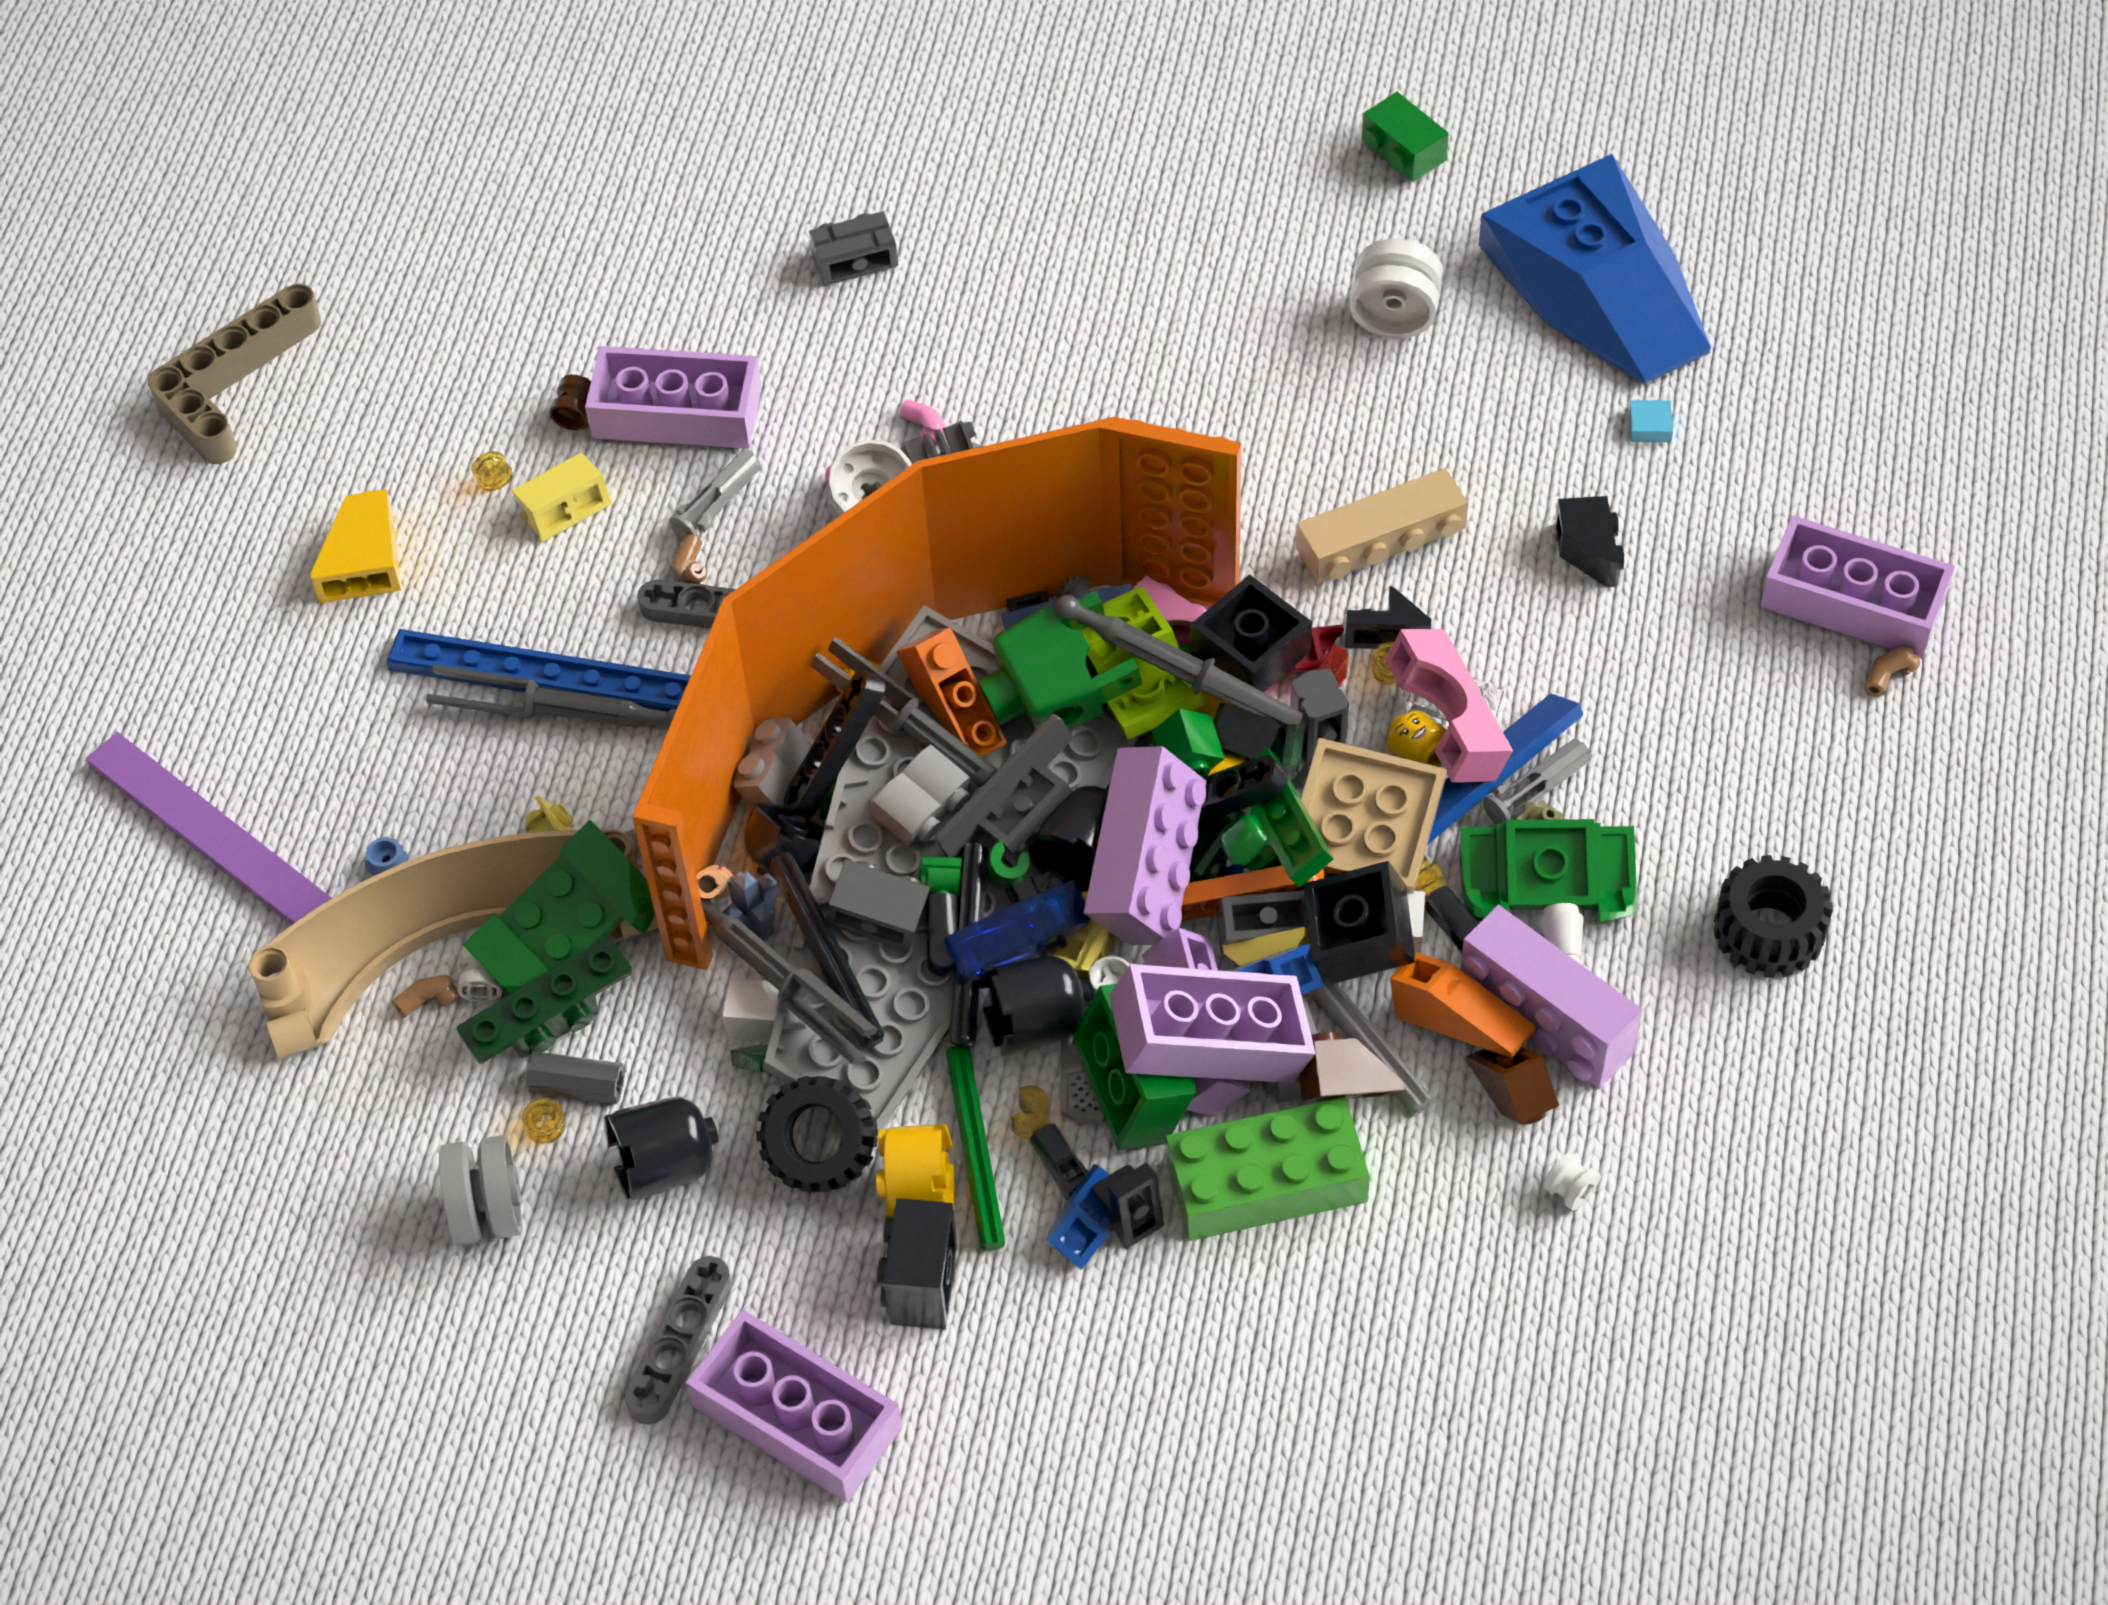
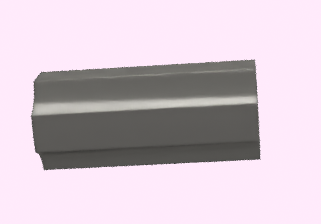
[526,1052,625,1104]

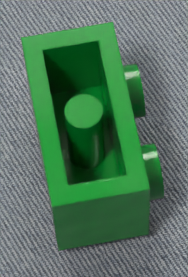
[1361,91,1449,182]

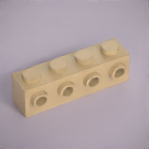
[1296,468,1468,584]

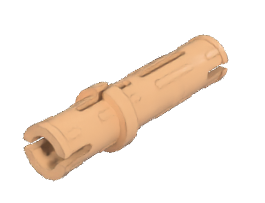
[696,865,733,900]

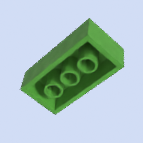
[1166,1097,1370,1241]

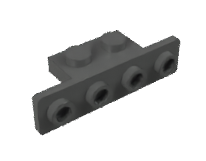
[934,714,1073,858]

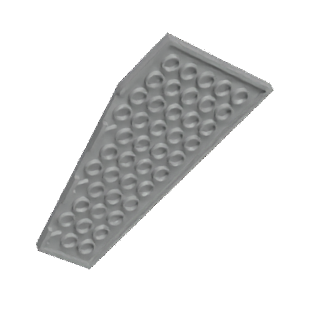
[763,605,1142,1137]

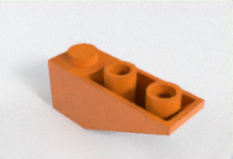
[896,627,1007,757]
[1390,952,1535,1058]

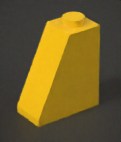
[311,489,401,604]

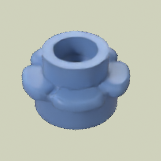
[365,837,408,875]

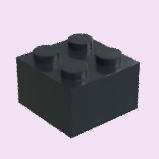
[1190,574,1312,693]
[1304,861,1416,984]
[877,1198,958,1330]

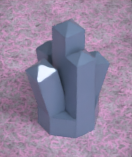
[723,871,778,941]

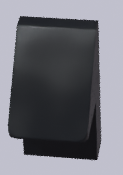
[1345,586,1431,649]
[1213,702,1296,767]
[1093,1162,1164,1249]

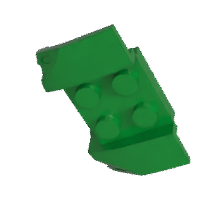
[1459,819,1637,925]
[463,820,655,994]

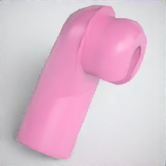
[900,399,946,446]

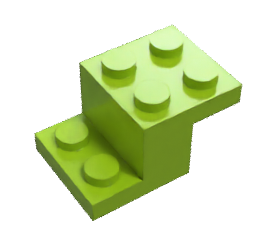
[1081,586,1205,740]

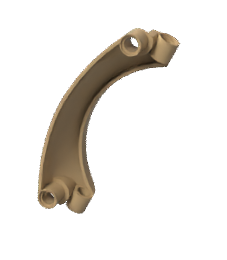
[249,829,658,1059]

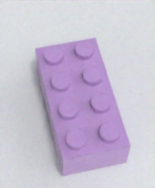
[585,346,762,449]
[1760,515,1955,659]
[1084,746,1206,945]
[1460,904,1642,1090]
[1109,964,1316,1083]
[686,1309,902,1503]

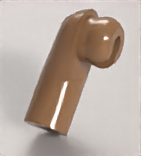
[671,534,707,585]
[1864,646,1920,697]
[391,974,460,1018]

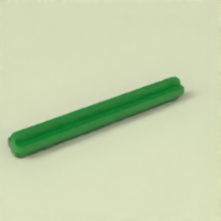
[946,1046,1005,1251]

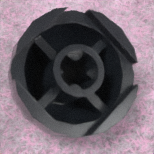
[744,802,824,879]

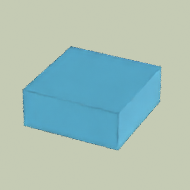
[1629,400,1673,442]

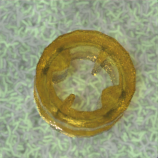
[471,451,513,491]
[1372,642,1398,685]
[522,1097,566,1144]

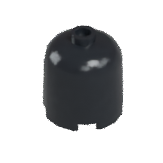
[1028,786,1109,897]
[980,956,1091,1056]
[604,1096,719,1201]

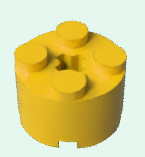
[876,1124,955,1216]

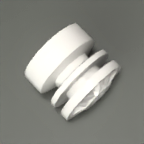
[829,439,912,520]

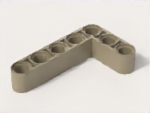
[148,284,321,464]

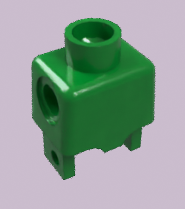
[977,591,1142,731]

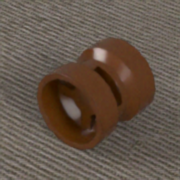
[549,374,591,431]

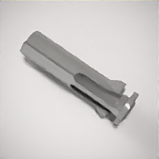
[669,448,761,539]
[1483,739,1590,824]

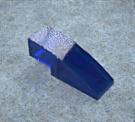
[944,880,1092,979]

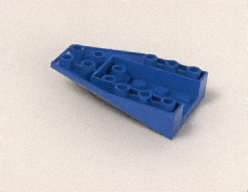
[1478,154,1711,384]

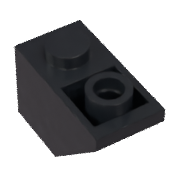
[1555,496,1624,587]

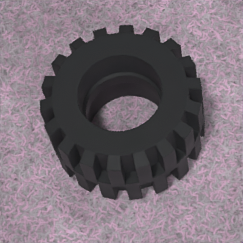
[1713,855,1833,978]
[756,1076,878,1192]

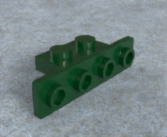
[457,937,632,1064]

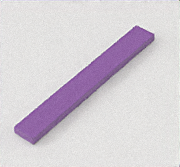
[86,731,332,925]

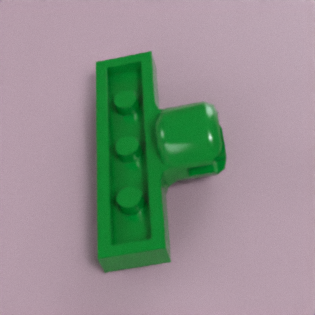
[1219,748,1334,887]

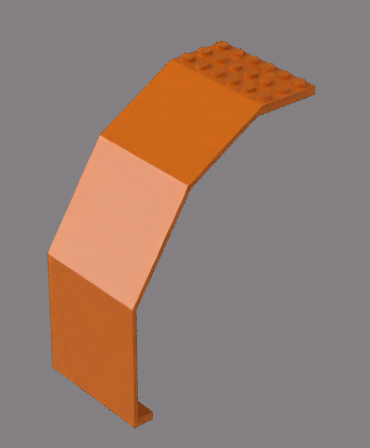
[632,417,1242,970]

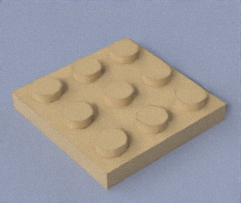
[1301,738,1447,894]

